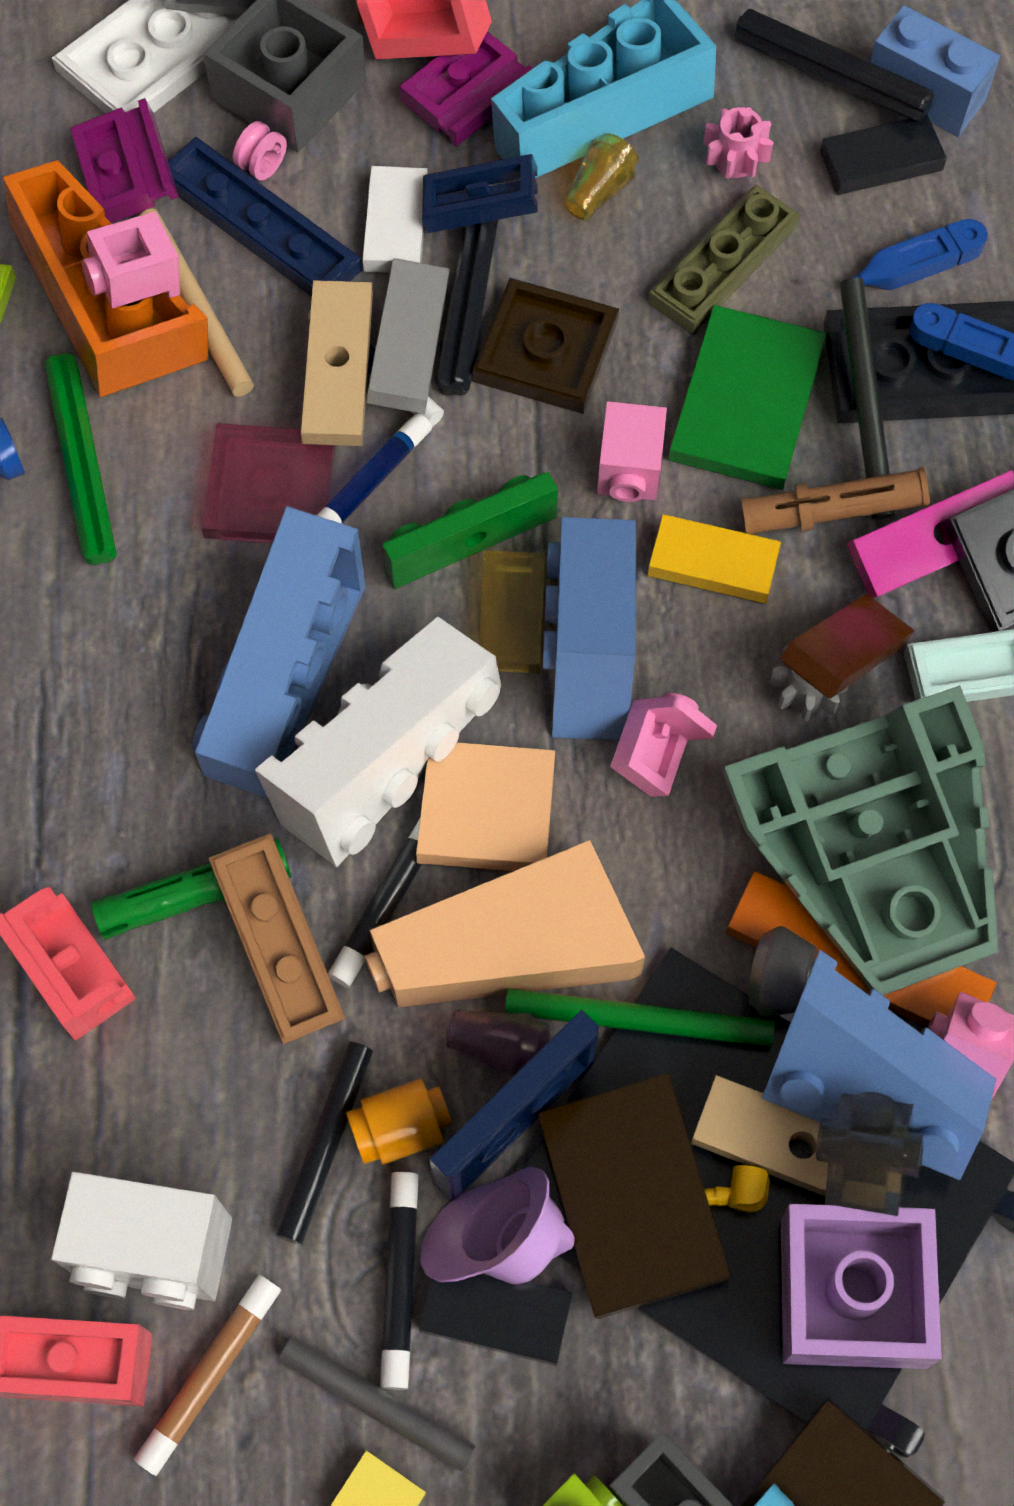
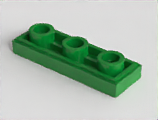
[382,472,558,590]

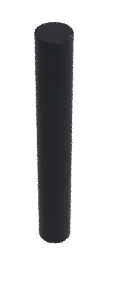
[276,1042,373,1245]

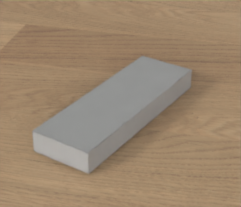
[366,258,450,414]

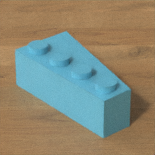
[491,0,716,180]

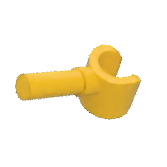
[705,1165,770,1213]

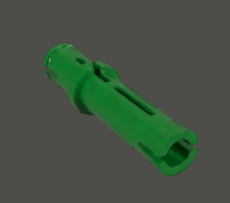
[91,837,292,941]

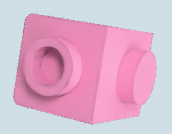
[610,693,717,797]

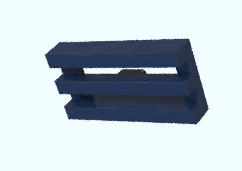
[422,154,538,233]

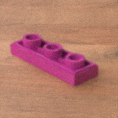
[846,470,1014,598]

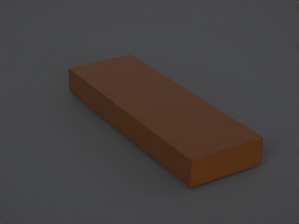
[779,593,915,699]

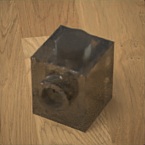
[816,1092,924,1216]

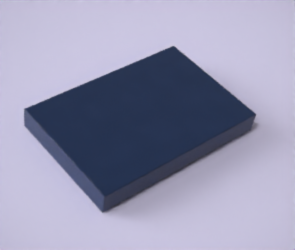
[430,1010,599,1202]

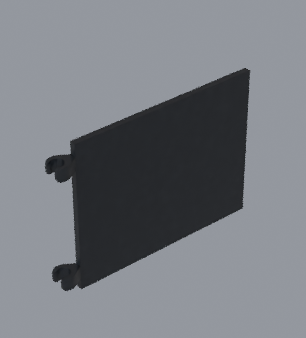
[522,948,1014,1458]

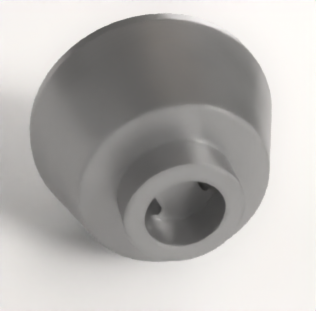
[749,926,818,1017]

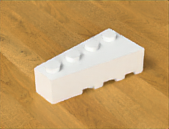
[255,617,501,868]

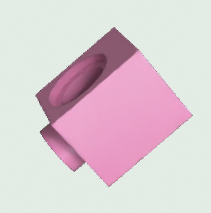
[597,401,667,502]

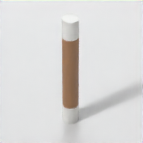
[133,1274,281,1476]

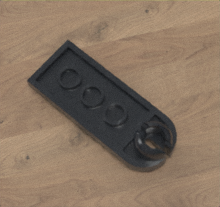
[823,301,1014,423]

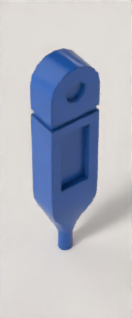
[849,219,988,290]
[909,303,1014,380]

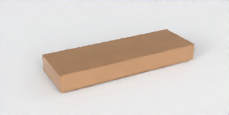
[209,833,345,1044]

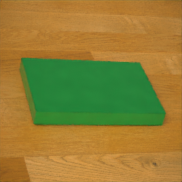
[668,305,827,490]

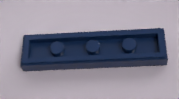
[168,137,363,297]

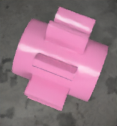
[703,107,774,179]

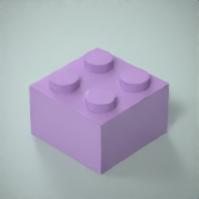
[781,1204,942,1369]

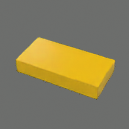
[648,514,781,604]

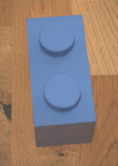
[870,5,1001,137]

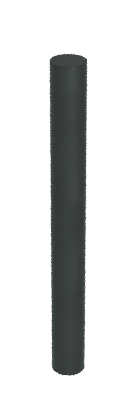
[839,278,896,519]

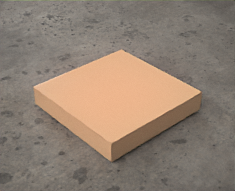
[416,742,555,871]

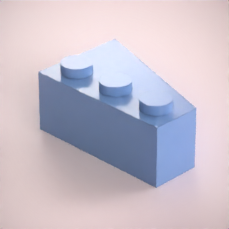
[543,517,636,741]
[762,950,996,1180]

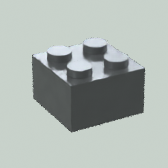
[203,0,366,153]

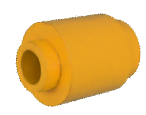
[346,1078,452,1165]

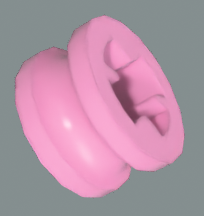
[233,121,287,181]

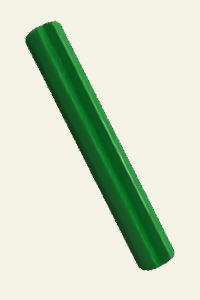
[44,352,117,566]

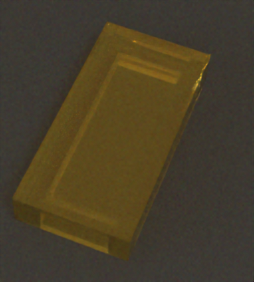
[479,550,545,673]

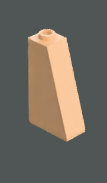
[364,840,645,1007]

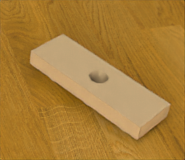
[301,280,373,446]
[691,1075,911,1207]

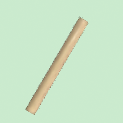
[139,209,254,397]

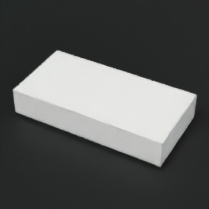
[363,166,428,273]

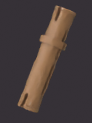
[741,467,930,535]

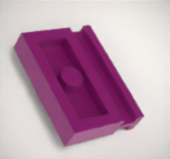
[399,31,533,147]
[70,98,179,223]

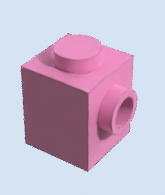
[928,991,1014,1099]

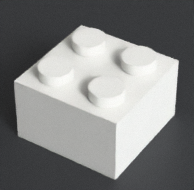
[51,1172,232,1310]

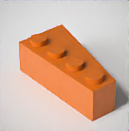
[3,160,208,397]

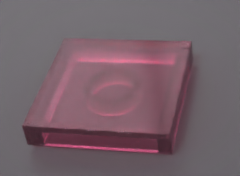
[201,423,336,543]

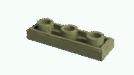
[648,184,800,335]

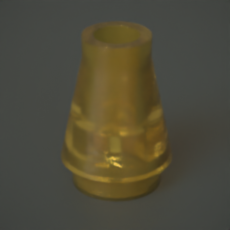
[562,133,639,221]

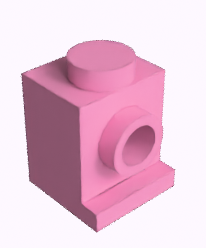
[81,211,180,308]

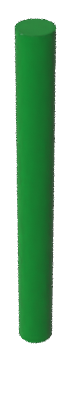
[505,988,775,1047]

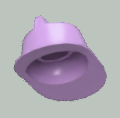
[420,1166,575,1285]

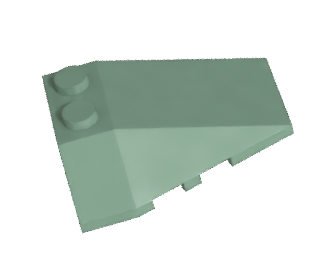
[721,685,999,995]

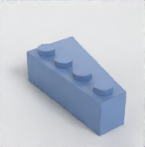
[192,506,366,798]

